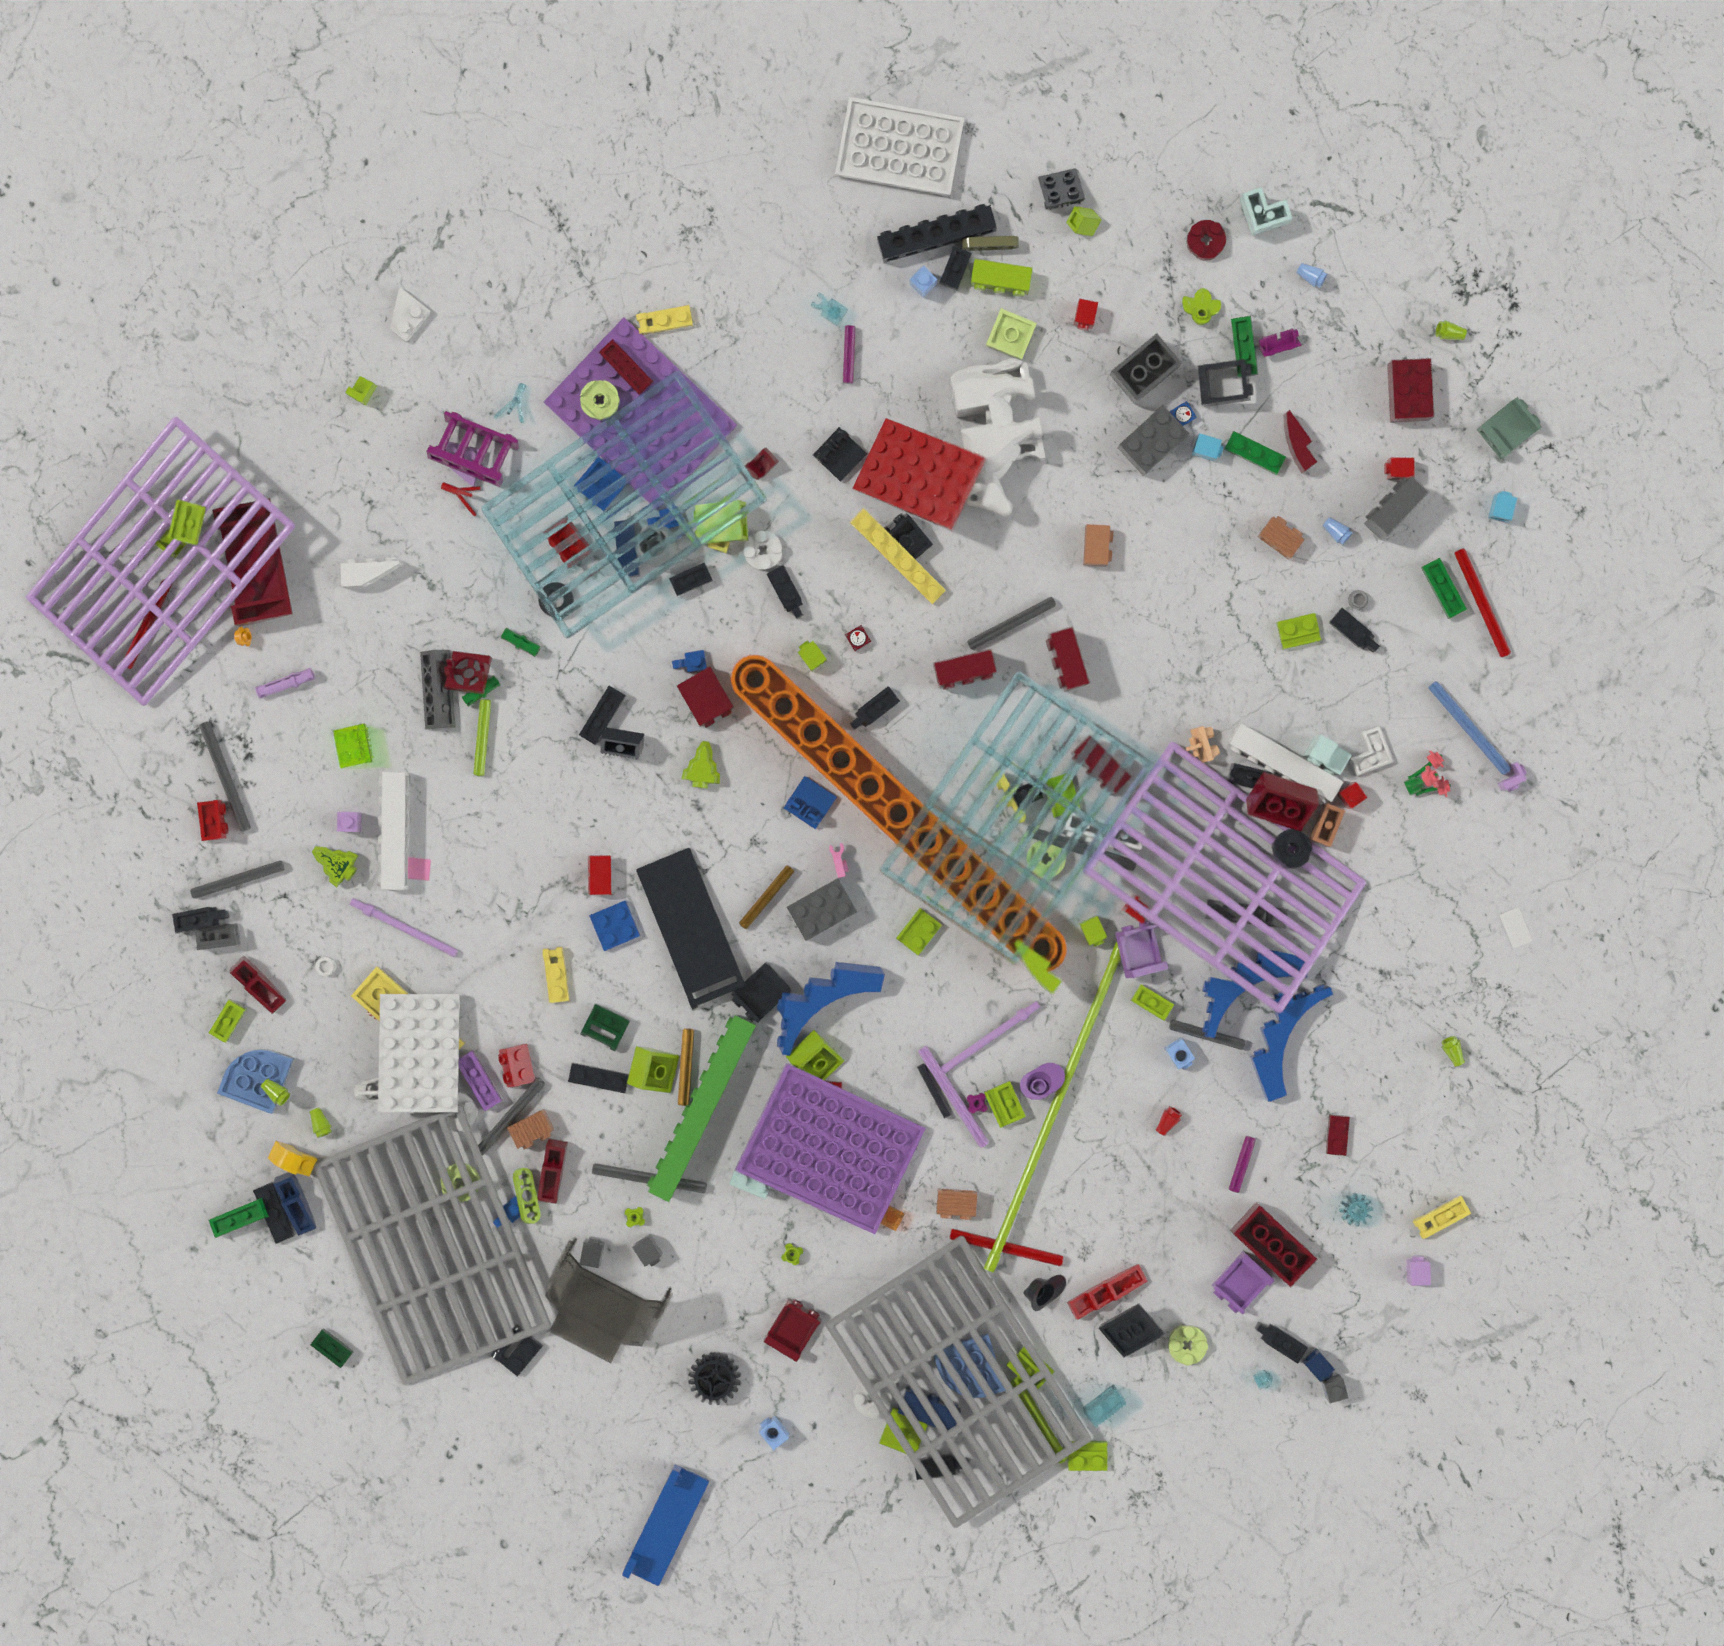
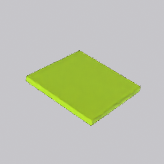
[879,1407,928,1454]

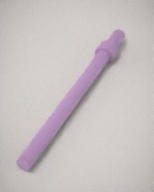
[350,898,458,957]
[940,1001,1040,1073]

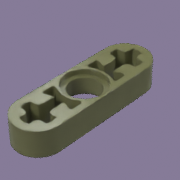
[962,236,1019,251]

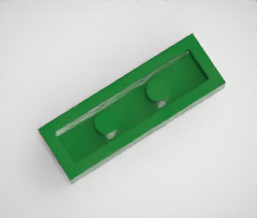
[1231,316,1258,378]
[1224,431,1286,475]
[1421,558,1467,619]
[208,1198,268,1238]

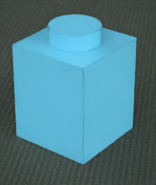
[1192,433,1224,461]
[1488,491,1517,523]

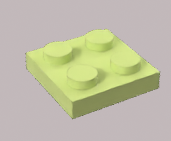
[986,308,1037,361]

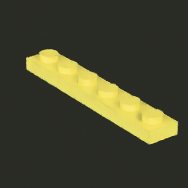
[850,508,946,604]

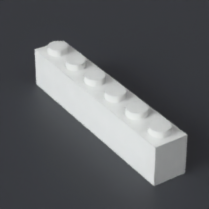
[1227,723,1343,803]
[378,772,409,890]

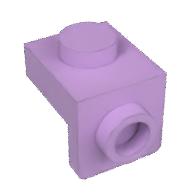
[1498,762,1527,792]

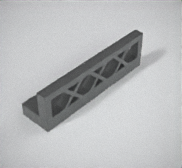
[420,650,455,730]

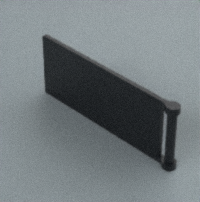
[636,848,747,1010]

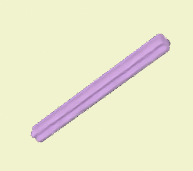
[918,1046,989,1148]

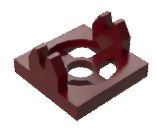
[444,651,492,694]

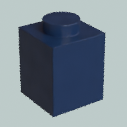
[1302,1348,1335,1383]

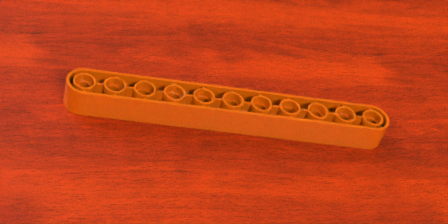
[731,655,1066,972]

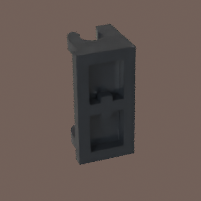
[1227,763,1272,789]

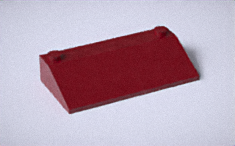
[212,498,293,627]

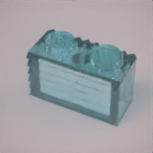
[1083,1384,1126,1427]

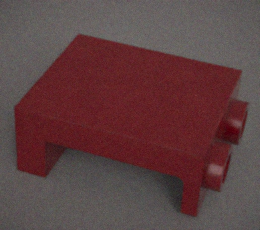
[677,666,734,728]
[763,1298,822,1362]

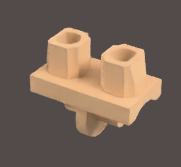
[1186,726,1220,763]

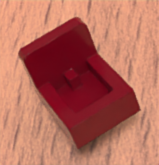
[744,447,779,480]

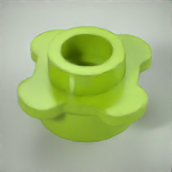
[624,1207,645,1228]
[781,1243,803,1266]

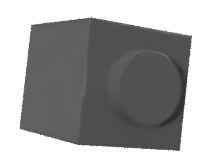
[632,1234,663,1267]
[579,1237,605,1268]
[1321,1374,1349,1403]

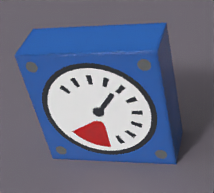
[1170,401,1197,426]

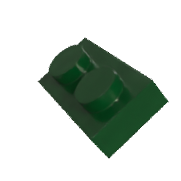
[310,1328,354,1369]

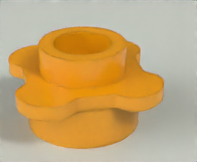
[234,627,252,647]

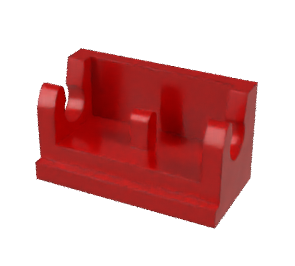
[588,855,611,895]
[1122,894,1150,924]

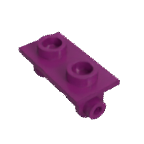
[1258,328,1302,357]

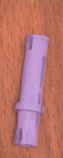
[255,668,315,699]

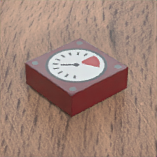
[845,625,871,651]

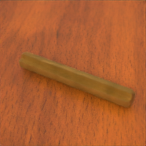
[739,865,794,929]
[678,1028,694,1106]

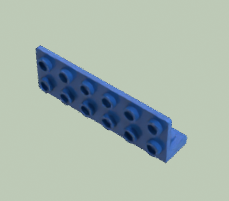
[622,1464,709,1586]

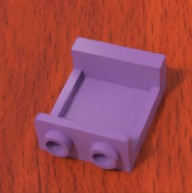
[1115,921,1168,978]
[1212,1251,1275,1315]

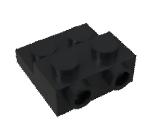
[883,513,933,560]

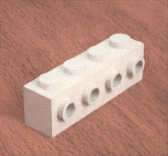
[1062,811,1146,854]

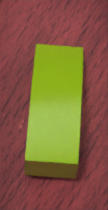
[1014,940,1062,994]

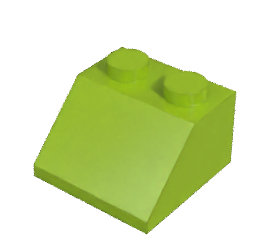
[786,1030,845,1080]
[627,1046,680,1093]

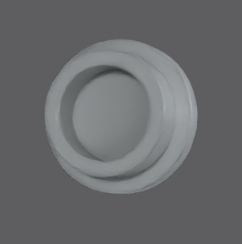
[1348,590,1368,610]

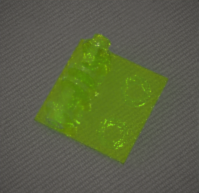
[333,723,374,769]

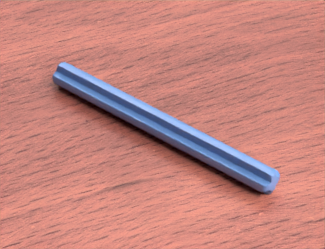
[1428,681,1511,775]

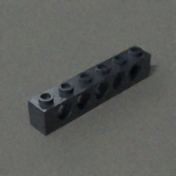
[877,204,997,263]

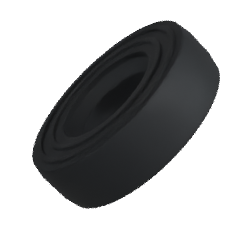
[538,582,574,617]

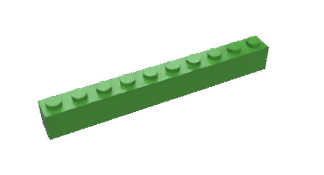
[647,1015,756,1202]

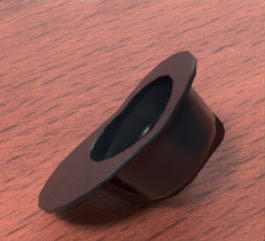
[1023,1274,1066,1311]

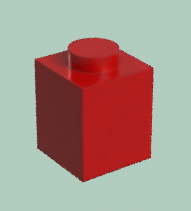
[1073,298,1099,331]
[1384,457,1415,480]
[1337,782,1368,809]

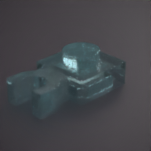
[811,292,848,326]

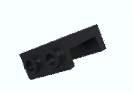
[731,962,792,1023]

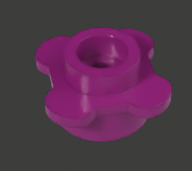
[967,1093,987,1114]

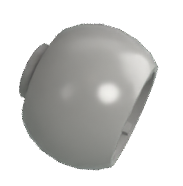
[635,524,678,567]

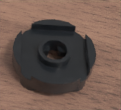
[1271,829,1312,869]

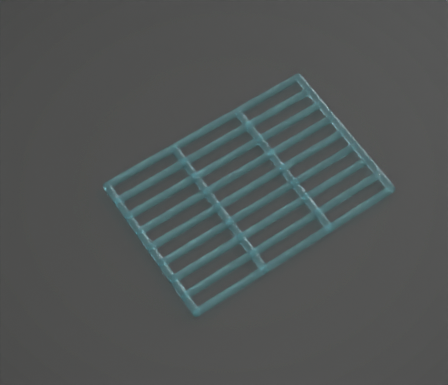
[481,371,767,638]
[880,672,1154,965]

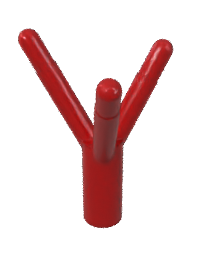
[441,482,481,516]

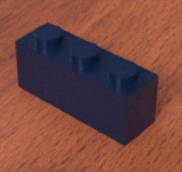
[898,1387,961,1430]

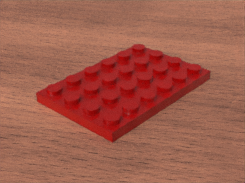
[852,418,986,530]

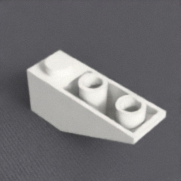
[340,558,403,588]

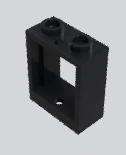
[1198,359,1254,407]

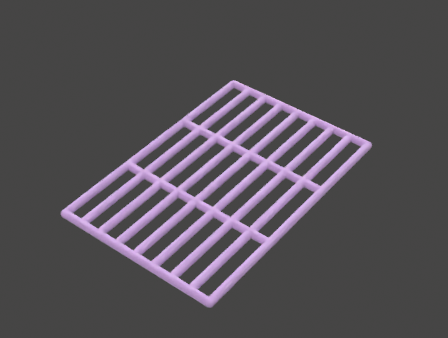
[26,417,295,706]
[1083,742,1366,1013]

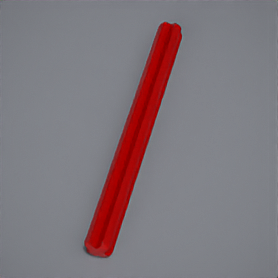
[1454,548,1511,657]
[949,1229,1064,1266]

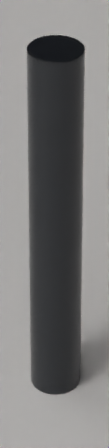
[917,1063,951,1119]

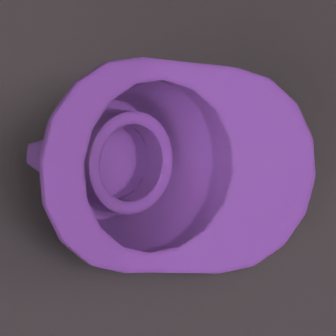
[1020,1063,1065,1100]

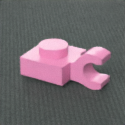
[829,843,849,878]

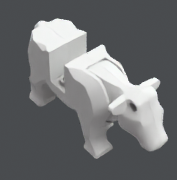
[950,358,1045,516]

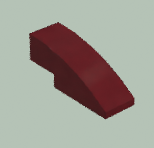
[1283,410,1317,473]
[230,956,286,1014]
[537,1138,568,1204]

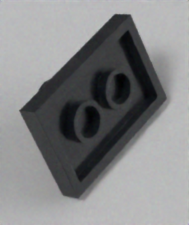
[1098,1303,1164,1358]

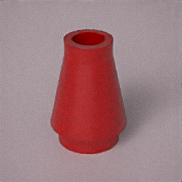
[1155,1106,1182,1136]

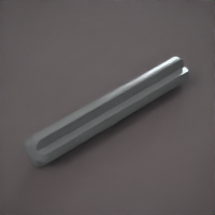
[1169,1020,1245,1050]

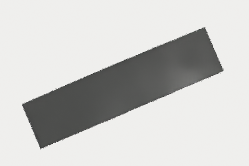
[1205,899,1289,928]

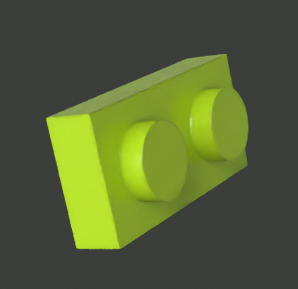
[1130,984,1174,1021]
[209,999,247,1043]

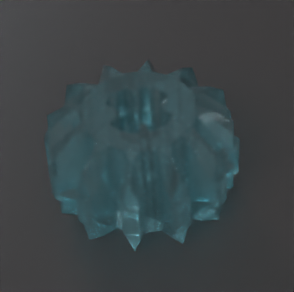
[1339,1193,1373,1227]

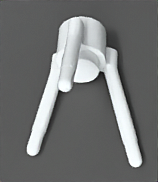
[354,1077,379,1103]

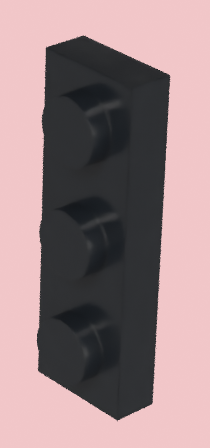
[579,685,626,745]
[568,1062,629,1094]
[253,1182,295,1244]

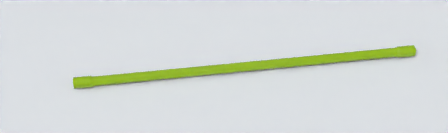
[984,942,1121,1273]

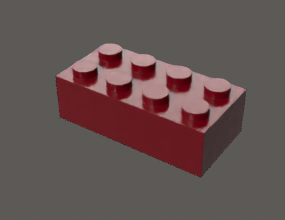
[1230,1202,1317,1288]

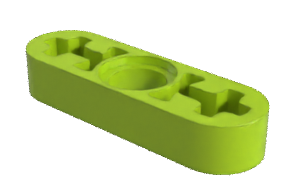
[513,1168,541,1224]

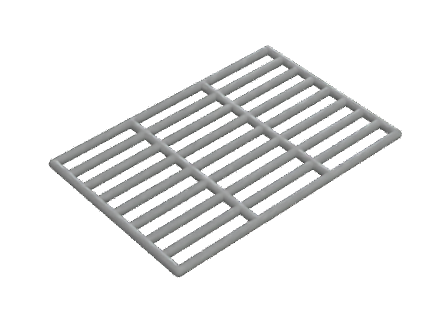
[314,1104,551,1385]
[825,1236,1091,1528]

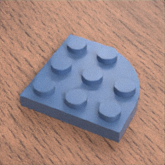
[217,1049,294,1114]
[934,1333,1006,1398]

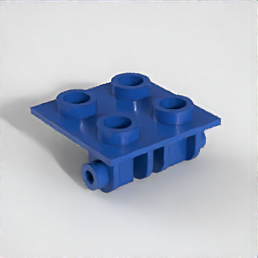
[783,776,837,830]

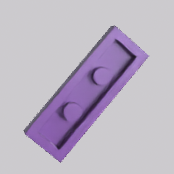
[459,1051,502,1111]

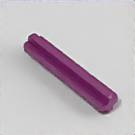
[843,325,855,384]
[1229,1136,1256,1193]

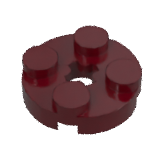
[1186,220,1226,261]

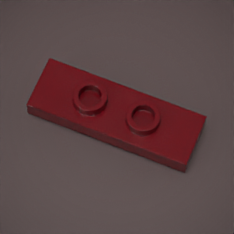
[599,339,654,396]

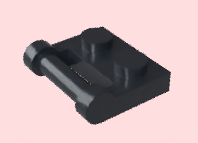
[491,1324,543,1377]

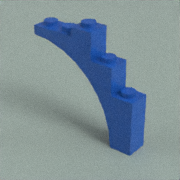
[1202,950,1308,1038]
[777,962,885,1056]
[1250,984,1333,1102]

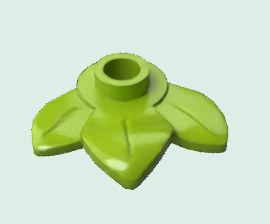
[1182,288,1221,325]

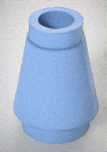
[1297,263,1327,288]
[1323,517,1353,545]

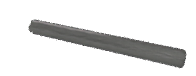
[199,721,251,832]
[1025,826,1136,871]
[592,1163,707,1194]

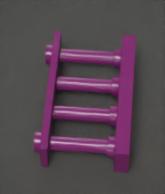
[426,411,519,487]

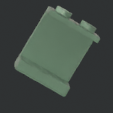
[1476,397,1542,460]

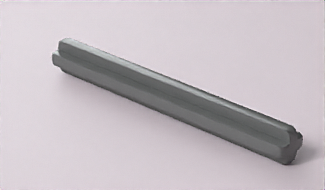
[967,597,1056,650]
[190,860,285,899]
[478,1078,545,1156]

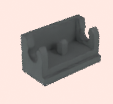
[195,923,240,950]

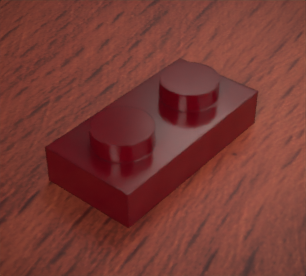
[1326,1114,1350,1156]

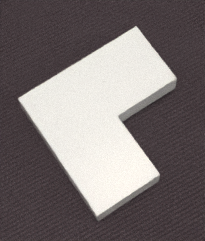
[1350,726,1394,776]

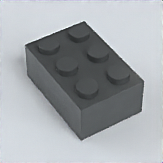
[1110,333,1182,405]
[1117,405,1189,476]
[1364,476,1429,540]
[787,878,857,941]

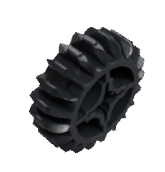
[688,1352,741,1405]

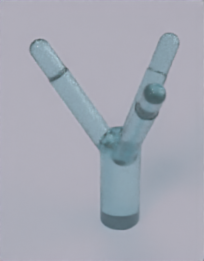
[494,383,526,423]

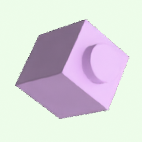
[337,812,362,832]
[1406,1255,1431,1286]

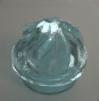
[1253,1370,1273,1390]

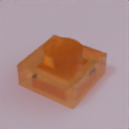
[881,1205,905,1231]

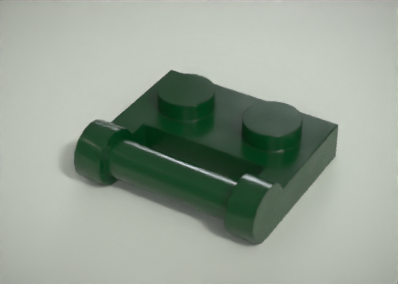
[580,1003,631,1052]

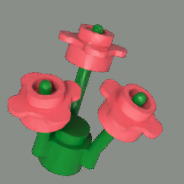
[1404,750,1451,797]

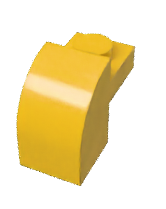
[268,1141,318,1176]

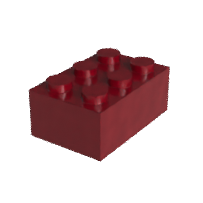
[1387,358,1434,423]
[1045,627,1090,692]
[933,649,997,690]
[1071,735,1132,794]
[1246,772,1319,831]

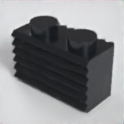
[600,727,645,760]

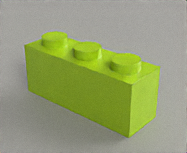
[970,259,1033,297]

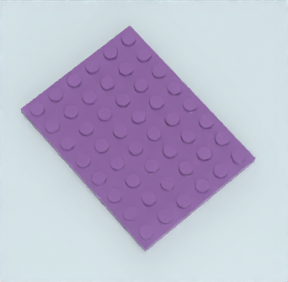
[544,317,737,510]
[735,1063,926,1234]

